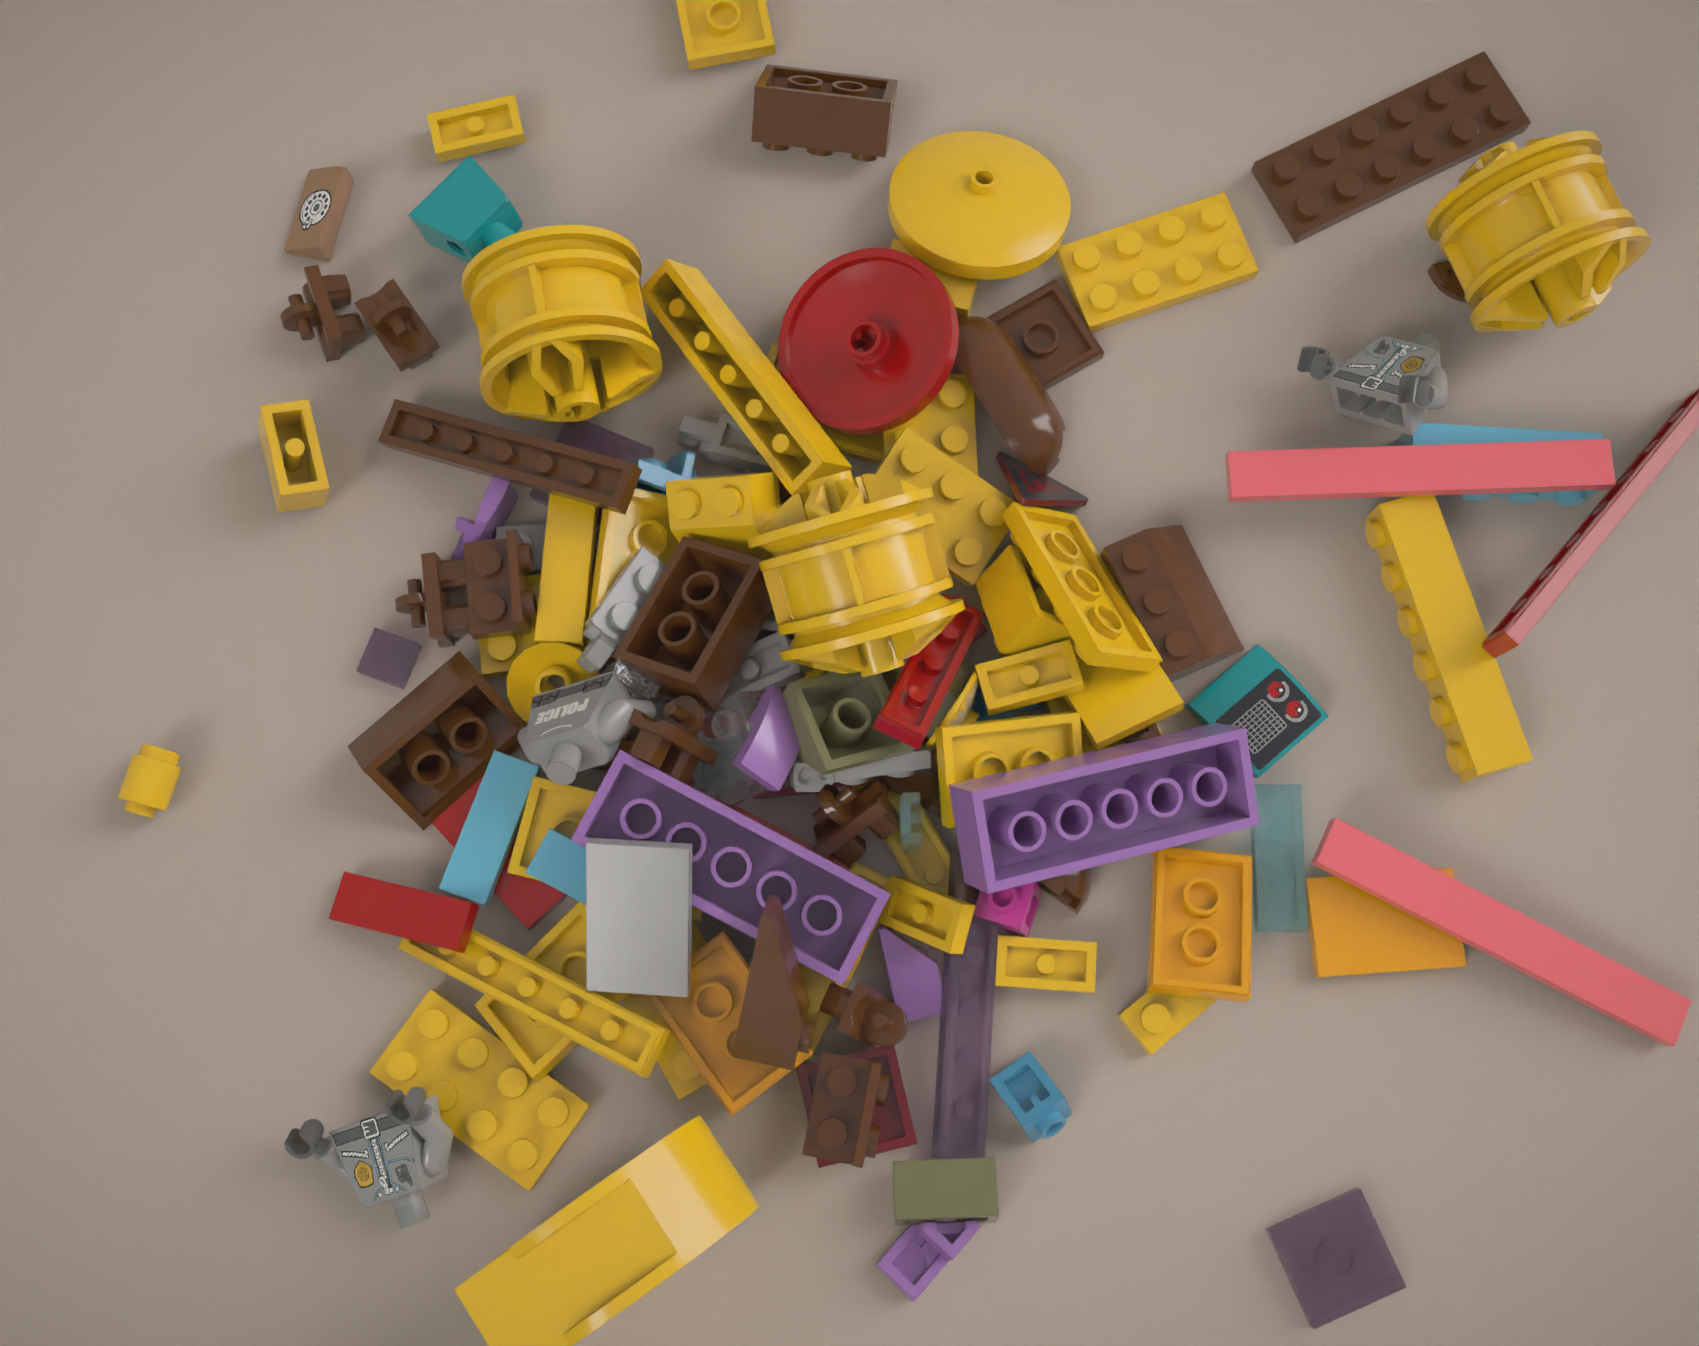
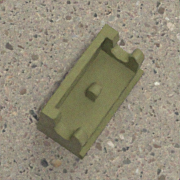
[893,1157,999,1226]

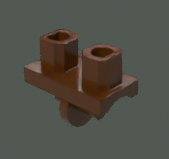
[280,265,365,362]
[354,279,440,372]
[395,552,470,648]
[628,695,719,785]
[812,776,900,867]
[819,981,909,1048]

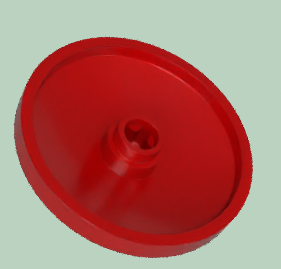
[778,248,959,435]

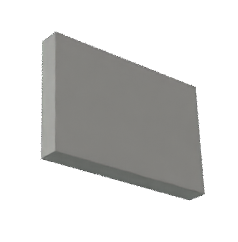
[586,838,692,997]

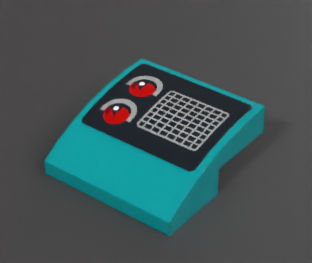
[1186,644,1329,778]

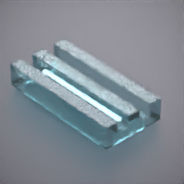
[899,792,922,854]

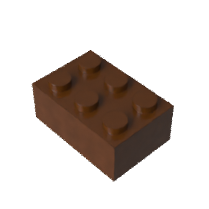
[613,536,773,712]

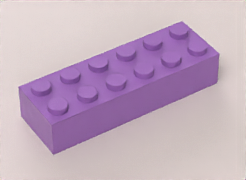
[949,723,1260,894]
[571,750,891,985]

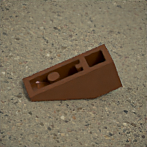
[732,895,815,1071]

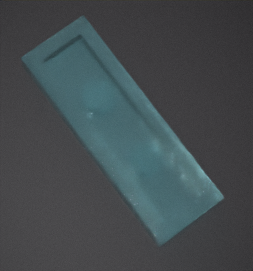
[1250,784,1308,932]

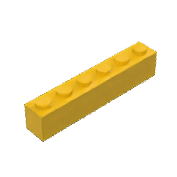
[642,258,852,495]
[1365,496,1533,783]

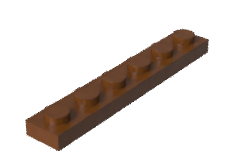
[378,399,642,515]

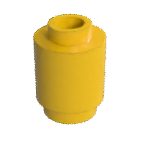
[117,744,182,819]

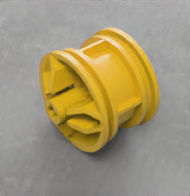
[1425,130,1651,333]
[461,225,663,422]
[747,470,965,677]

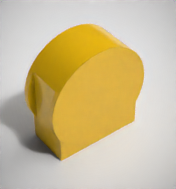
[454,1115,760,1346]

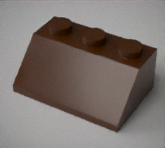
[751,64,897,162]
[1100,524,1244,682]
[347,651,527,831]

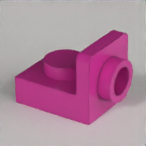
[974,882,1043,937]

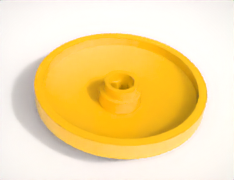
[887,131,1071,280]

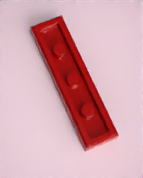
[873,593,985,750]

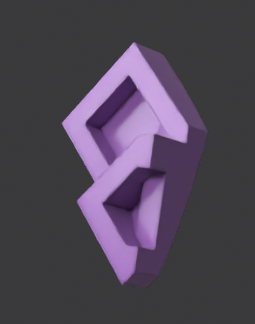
[451,476,519,560]
[732,685,800,791]
[877,924,948,1022]
[874,1221,981,1302]

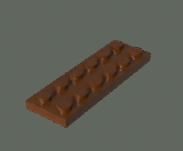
[1251,51,1531,244]

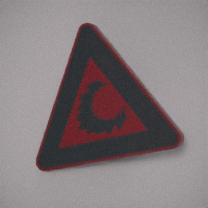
[996,451,1088,509]

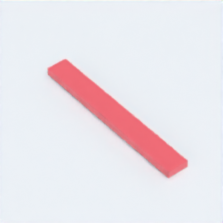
[1225,439,1616,502]
[1311,818,1692,1046]

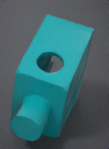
[408,156,523,263]

